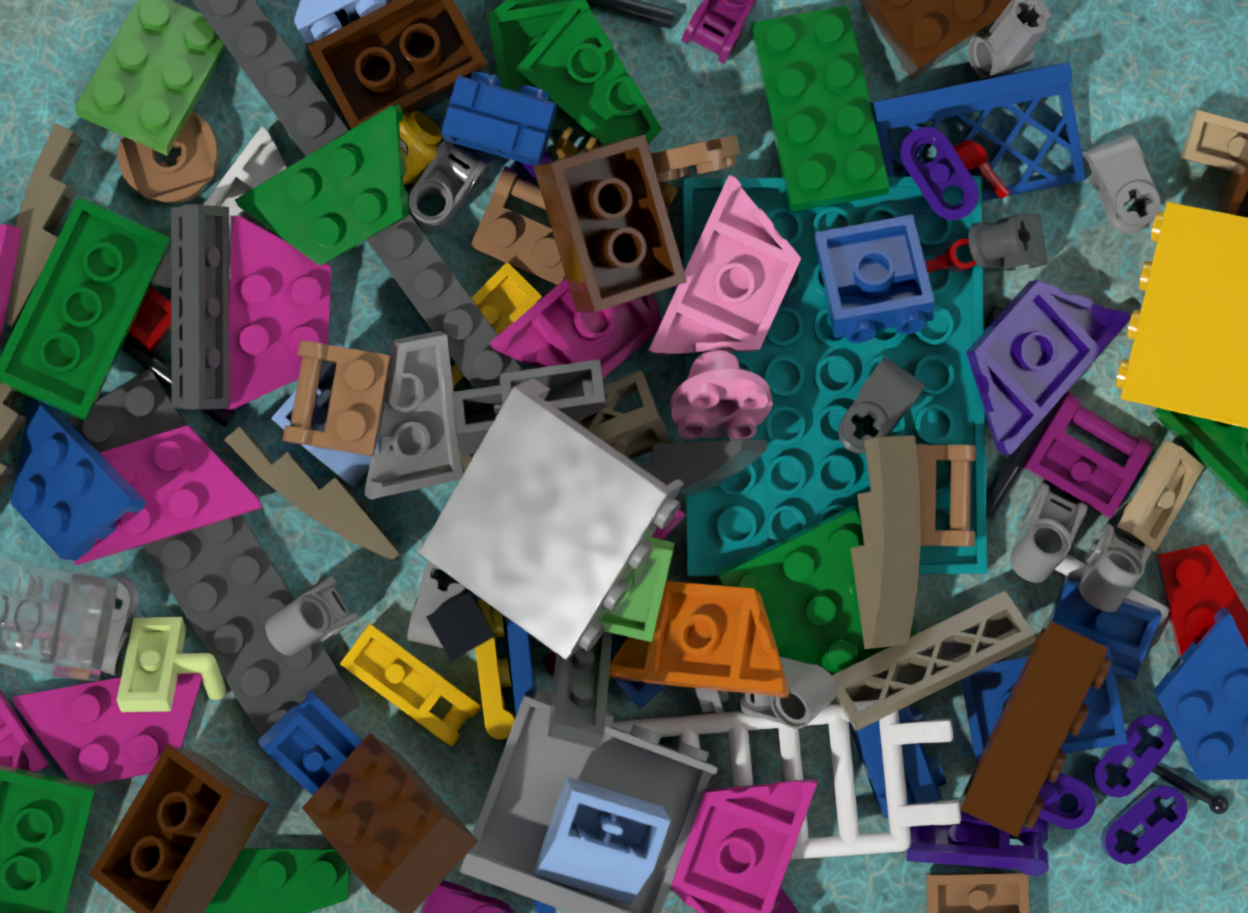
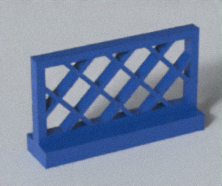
[870,62,1086,201]

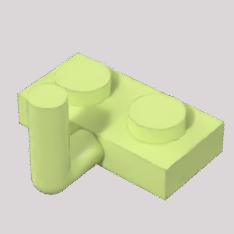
[116,617,227,712]

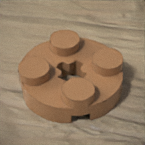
[118,111,220,205]
[650,134,741,183]

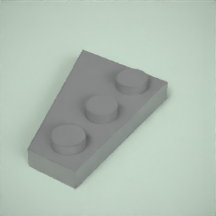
[364,331,463,500]

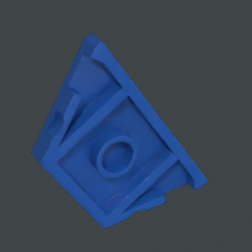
[11,398,147,561]
[1153,607,1248,780]

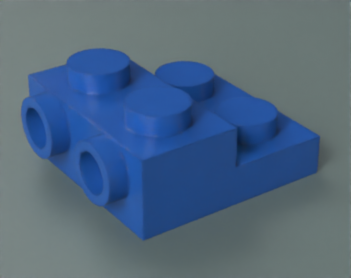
[814,214,935,343]

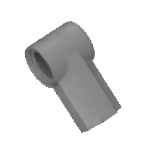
[968,0,1052,79]

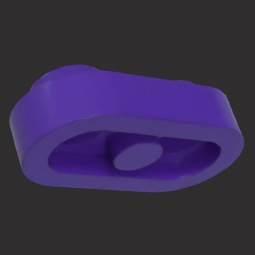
[901,127,979,221]
[1038,773,1096,829]

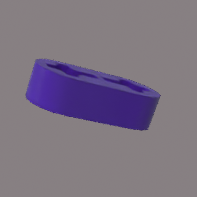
[1092,715,1173,798]
[1101,785,1188,864]

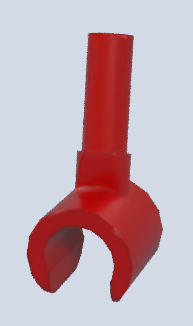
[953,140,1010,199]
[925,239,976,273]

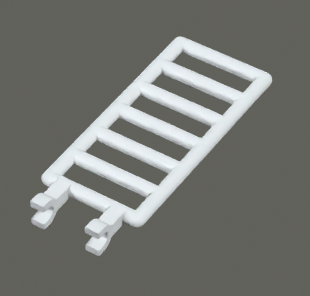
[611,700,961,860]

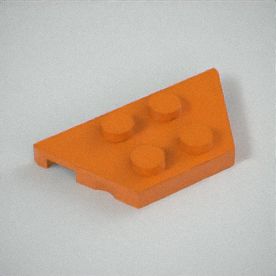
[609,581,790,698]

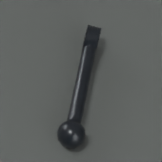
[1137,753,1229,815]

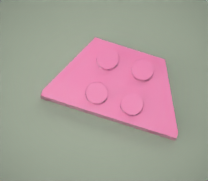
[648,175,801,355]

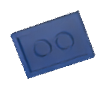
[961,643,1128,764]

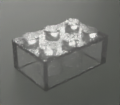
[0,556,119,682]

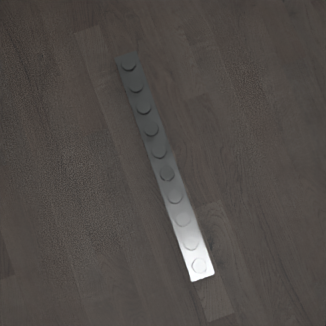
[193,0,523,389]

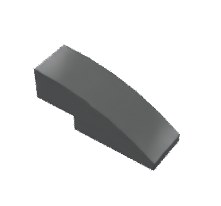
[452,359,606,456]
[638,439,766,500]

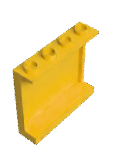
[1116,202,1248,428]

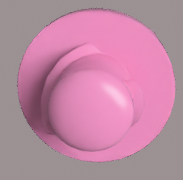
[670,350,772,440]

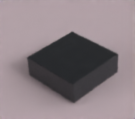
[426,592,497,661]

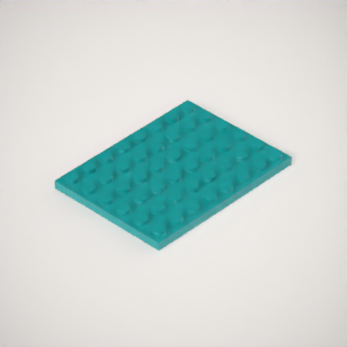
[683,176,987,576]

